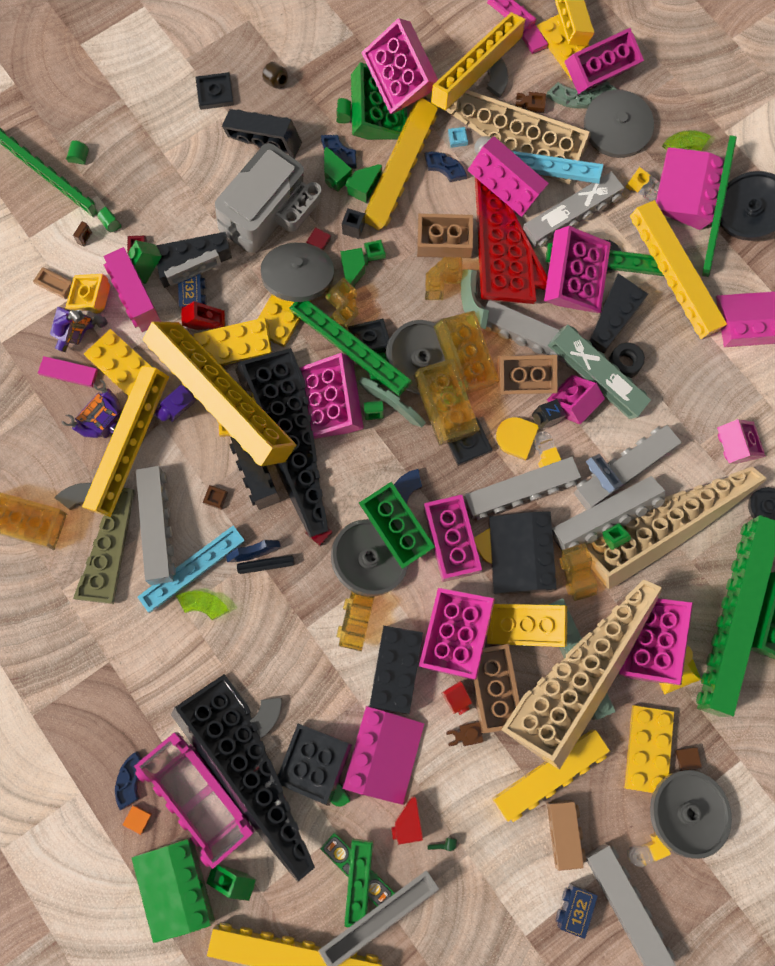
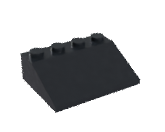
[489,511,557,594]

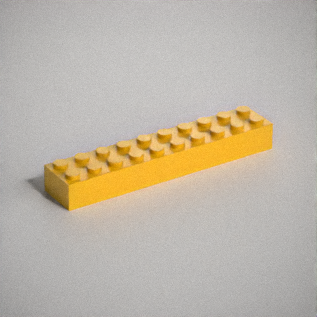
[142,322,296,466]

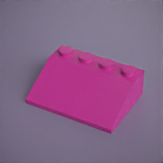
[361,18,438,114]
[656,147,725,230]
[544,226,611,313]
[716,291,775,347]
[300,353,364,439]
[419,588,495,680]
[619,598,693,685]
[343,706,425,805]

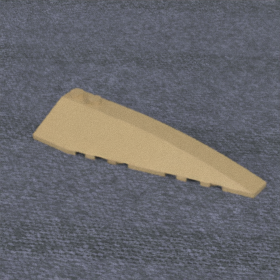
[425,90,591,185]
[579,466,766,590]
[502,580,662,770]

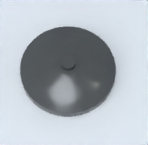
[584,90,654,158]
[261,242,334,302]
[386,320,458,395]
[331,519,408,597]
[650,770,732,859]

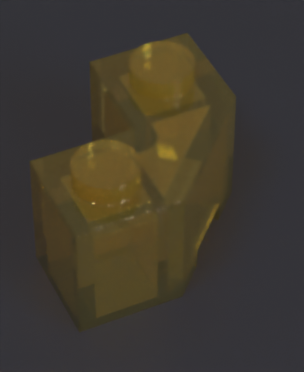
[425,257,462,300]
[325,277,359,329]
[560,543,598,601]
[336,591,375,652]

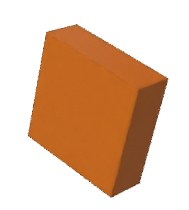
[123,805,152,835]

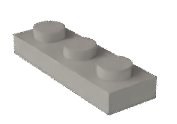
[164,249,221,286]

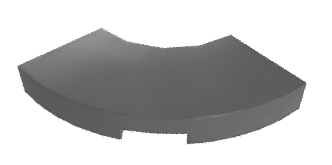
[487,58,508,98]
[54,483,92,510]
[250,698,282,739]

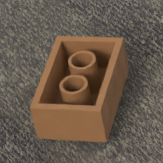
[417,213,473,258]
[497,355,557,395]

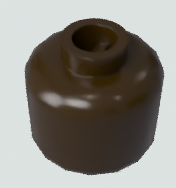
[262,62,288,89]

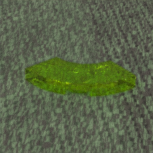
[662,130,711,151]
[176,591,230,621]

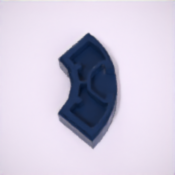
[321,135,357,169]
[424,152,467,182]
[394,469,422,504]
[226,540,281,563]
[115,751,146,810]

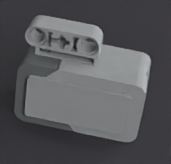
[215,143,321,253]

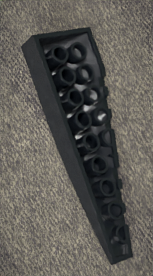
[235,348,328,538]
[171,674,315,882]

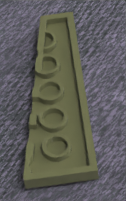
[73,488,135,604]

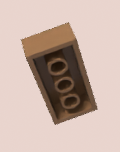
[472,644,520,733]

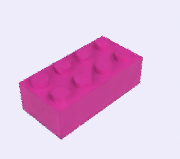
[564,28,644,94]
[467,136,549,217]
[103,247,161,332]
[424,495,482,582]

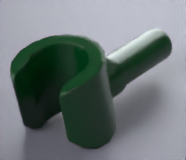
[427,837,457,851]

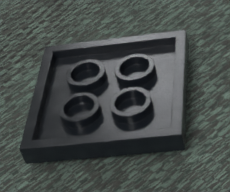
[277,723,352,806]

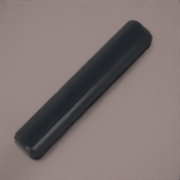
[237,555,295,574]

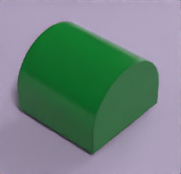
[336,98,351,123]
[66,141,89,165]
[97,206,122,232]
[364,240,386,262]
[364,401,384,420]
[602,523,631,550]
[331,783,351,807]

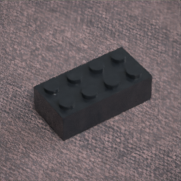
[369,625,423,714]

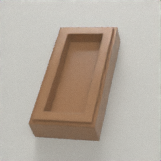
[33,267,72,300]

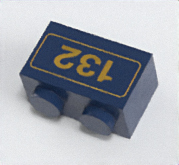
[178,274,207,310]
[556,883,598,939]

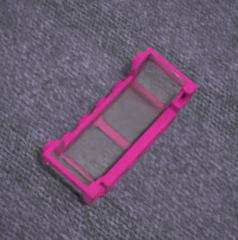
[134,732,255,869]

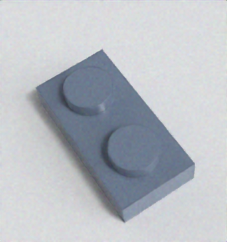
[586,454,623,493]

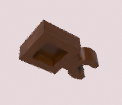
[515,92,546,113]
[446,722,483,746]

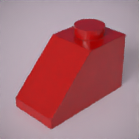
[181,301,225,330]
[441,681,472,715]
[391,796,423,845]

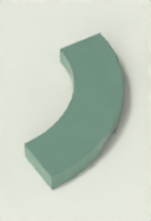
[546,81,618,109]
[461,269,489,329]
[358,377,426,427]

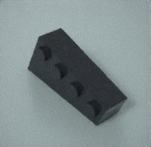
[222,109,302,159]
[156,232,232,288]
[589,273,648,354]
[229,437,281,510]

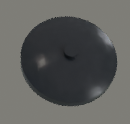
[720,171,775,241]

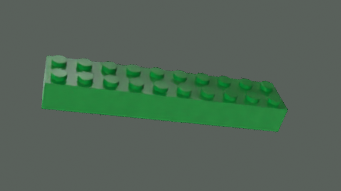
[696,516,775,717]

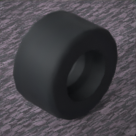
[609,342,645,378]

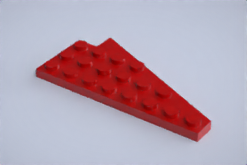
[475,177,548,304]

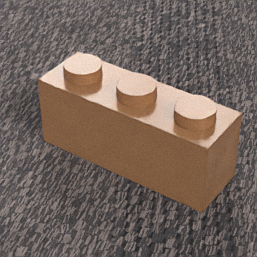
[547,800,586,871]

